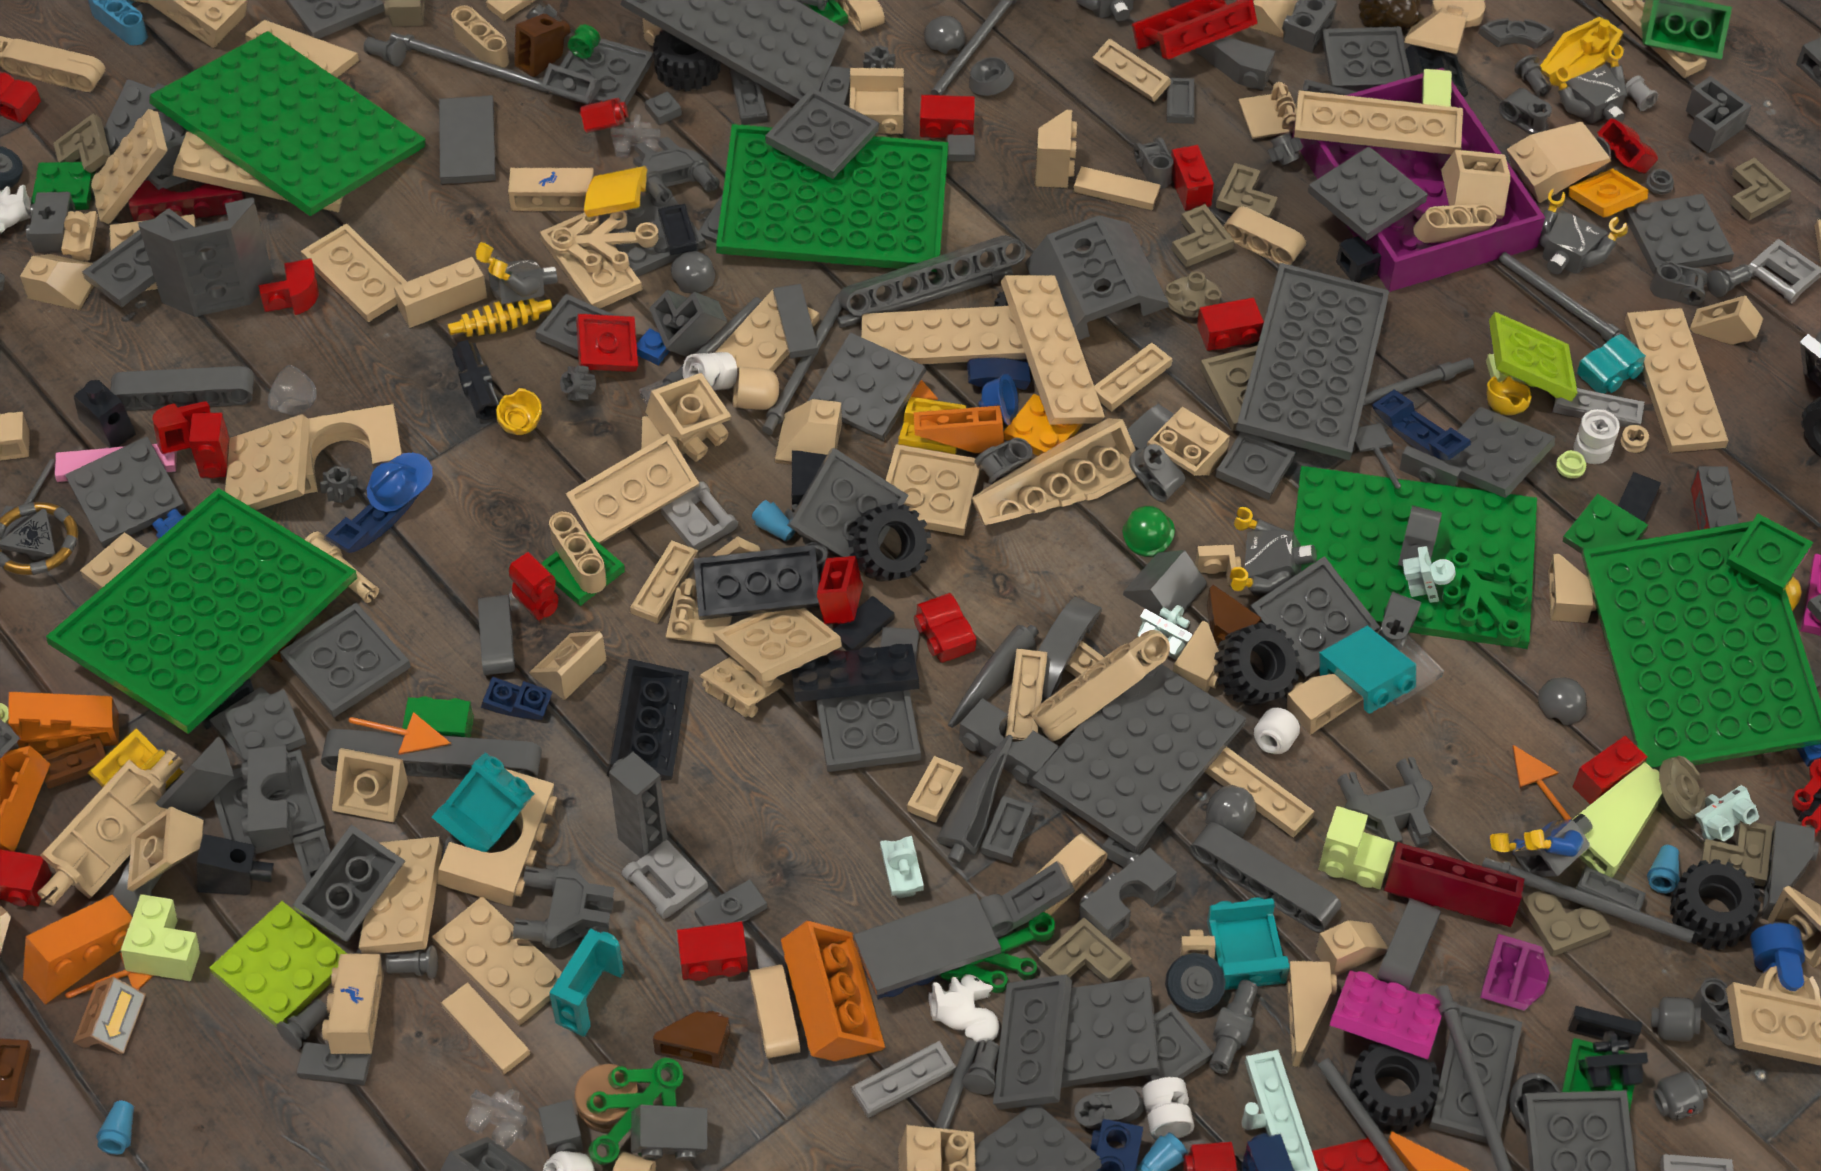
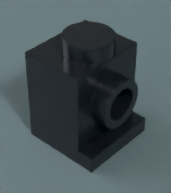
[1336,236,1381,283]

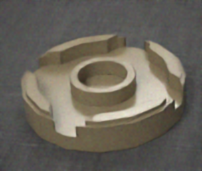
[1659,756,1706,819]

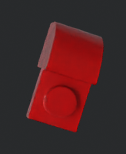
[259,258,319,315]
[152,401,211,454]

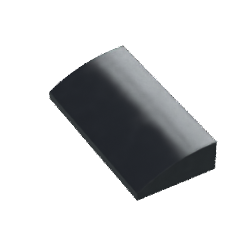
[606,659,689,781]

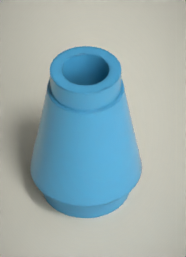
[752,500,796,542]
[1647,845,1680,893]
[96,1101,134,1155]
[1136,1132,1188,1171]

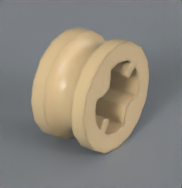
[1621,425,1649,453]

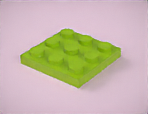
[1489,312,1578,402]
[209,901,347,1028]

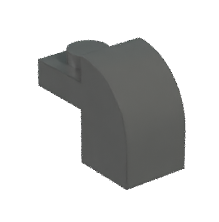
[1398,505,1442,566]

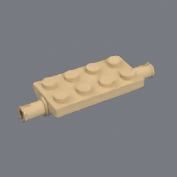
[37,750,183,906]

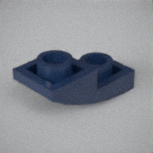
[967,358,1030,390]
[481,677,553,720]

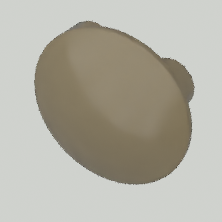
[1165,271,1222,317]

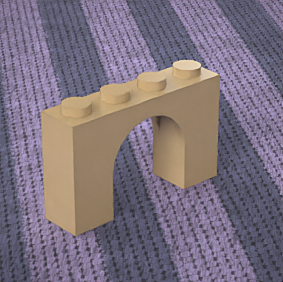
[304,404,402,494]
[437,769,557,907]

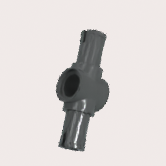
[1210,980,1258,1074]

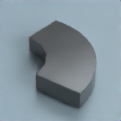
[1479,18,1554,49]

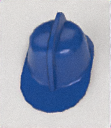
[978,374,1018,425]
[367,452,433,512]

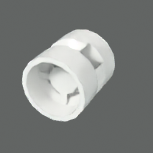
[683,352,737,390]
[1574,409,1620,464]
[1142,1077,1194,1139]

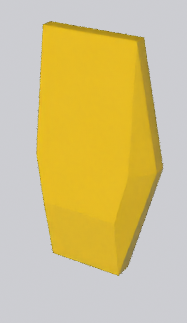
[1540,17,1624,80]

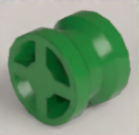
[568,24,601,59]

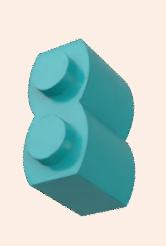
[1577,334,1646,394]

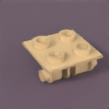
[1238,82,1296,139]
[666,578,732,644]
[700,656,785,718]

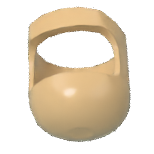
[733,367,779,410]

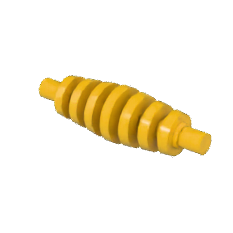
[447,298,552,337]

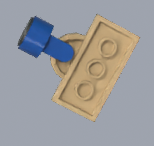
[1726,922,1821,1066]

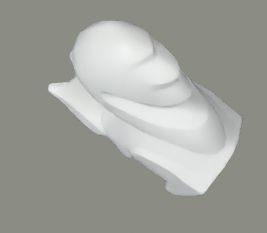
[0,185,32,234]
[928,974,999,1043]

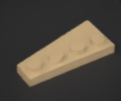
[245,20,359,78]

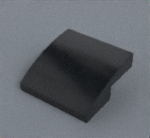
[1405,44,1468,97]

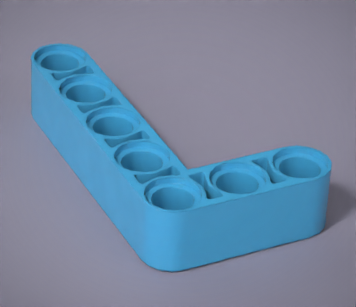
[88,0,148,46]

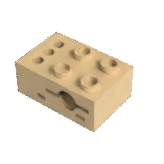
[148,0,248,48]

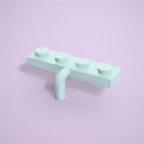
[1242,1050,1318,1171]

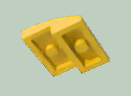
[584,166,647,217]
[898,397,967,455]
[88,728,183,789]

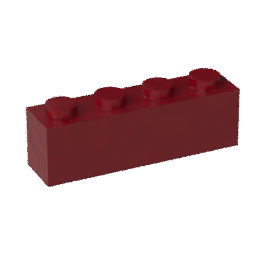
[1384,842,1525,927]

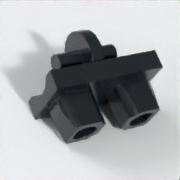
[1578,1031,1649,1088]

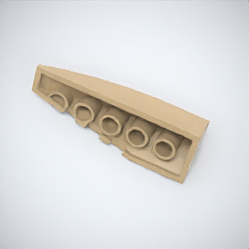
[971,418,1143,525]

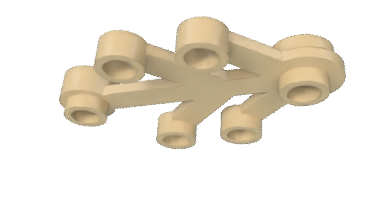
[549,211,659,273]

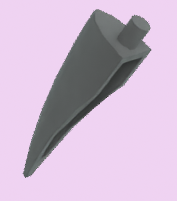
[948,625,1039,728]
[936,735,1013,863]

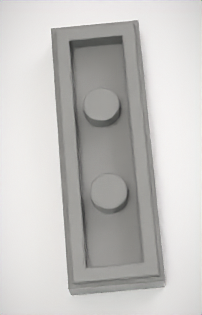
[1553,388,1644,427]
[851,1041,956,1118]

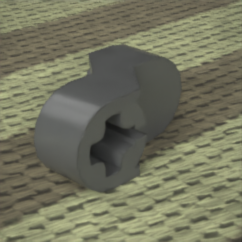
[1074,1086,1144,1130]

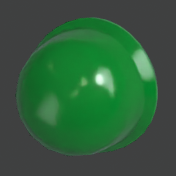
[1122,506,1175,557]

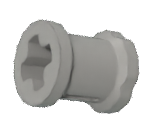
[1626,75,1659,111]

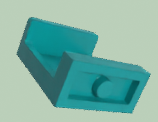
[1319,625,1416,714]
[431,752,535,853]
[1207,897,1290,990]
[549,928,624,1037]

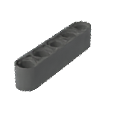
[110,366,254,411]
[1190,822,1341,933]

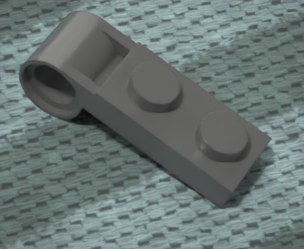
[980,861,1075,938]

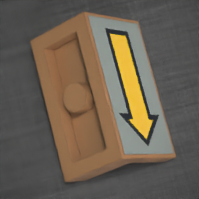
[73,977,146,1055]

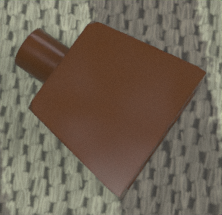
[515,14,571,77]

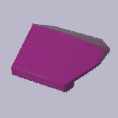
[1480,934,1550,1010]

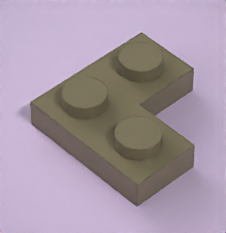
[54,113,110,173]
[1730,158,1792,221]
[1216,163,1278,218]
[1172,204,1234,268]
[1700,821,1773,887]
[1520,890,1611,957]
[1038,917,1132,983]

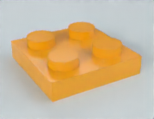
[1569,168,1648,218]
[1003,394,1083,456]

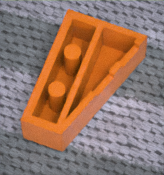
[8,692,119,755]
[0,746,50,852]
[23,895,132,1005]

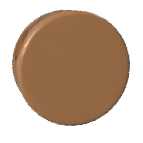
[575,1064,638,1132]

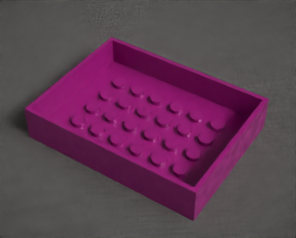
[1293,68,1545,292]

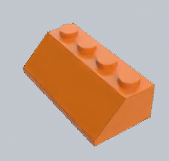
[781,920,885,1061]

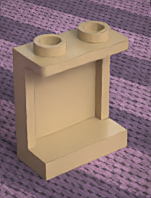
[850,68,904,134]

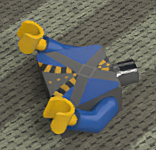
[1490,814,1593,877]

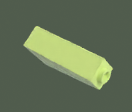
[1572,762,1663,878]

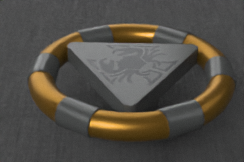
[0,502,78,575]

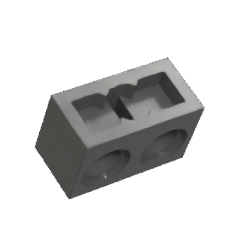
[1282,0,1337,53]

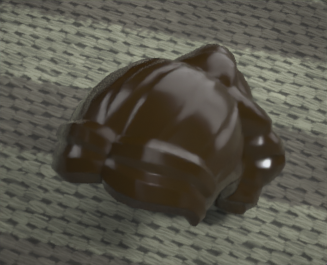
[1358,0,1421,30]

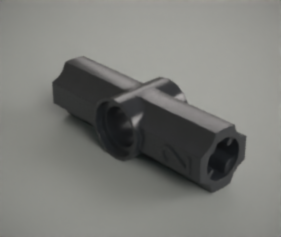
[452,340,499,421]

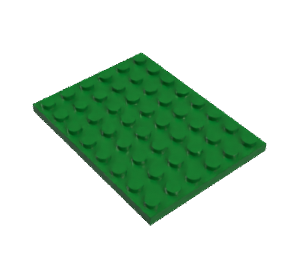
[149,31,426,216]
[716,124,948,272]
[1293,466,1537,649]
[46,488,357,734]
[1581,521,1821,771]

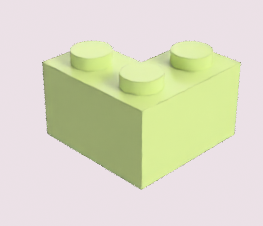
[1318,806,1395,890]
[121,894,200,981]

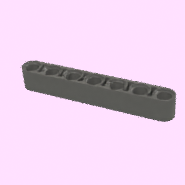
[838,235,1026,315]
[321,729,542,779]

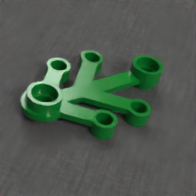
[1442,549,1530,645]
[939,912,1055,993]
[586,1058,683,1165]

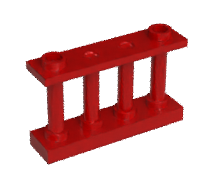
[1132,0,1258,60]

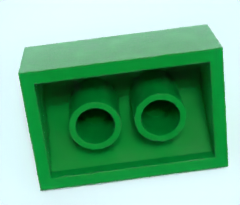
[1641,0,1732,60]

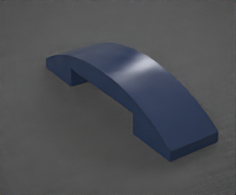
[1372,390,1471,460]
[325,494,419,553]

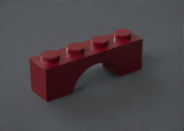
[129,180,246,222]

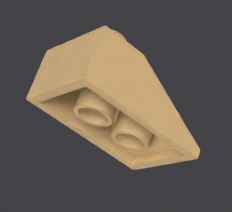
[1507,122,1611,203]

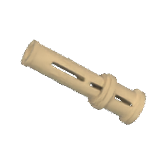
[305,531,379,603]

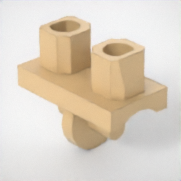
[61,211,98,261]
[677,423,729,462]

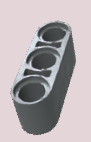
[478,595,515,675]
[1377,898,1441,990]

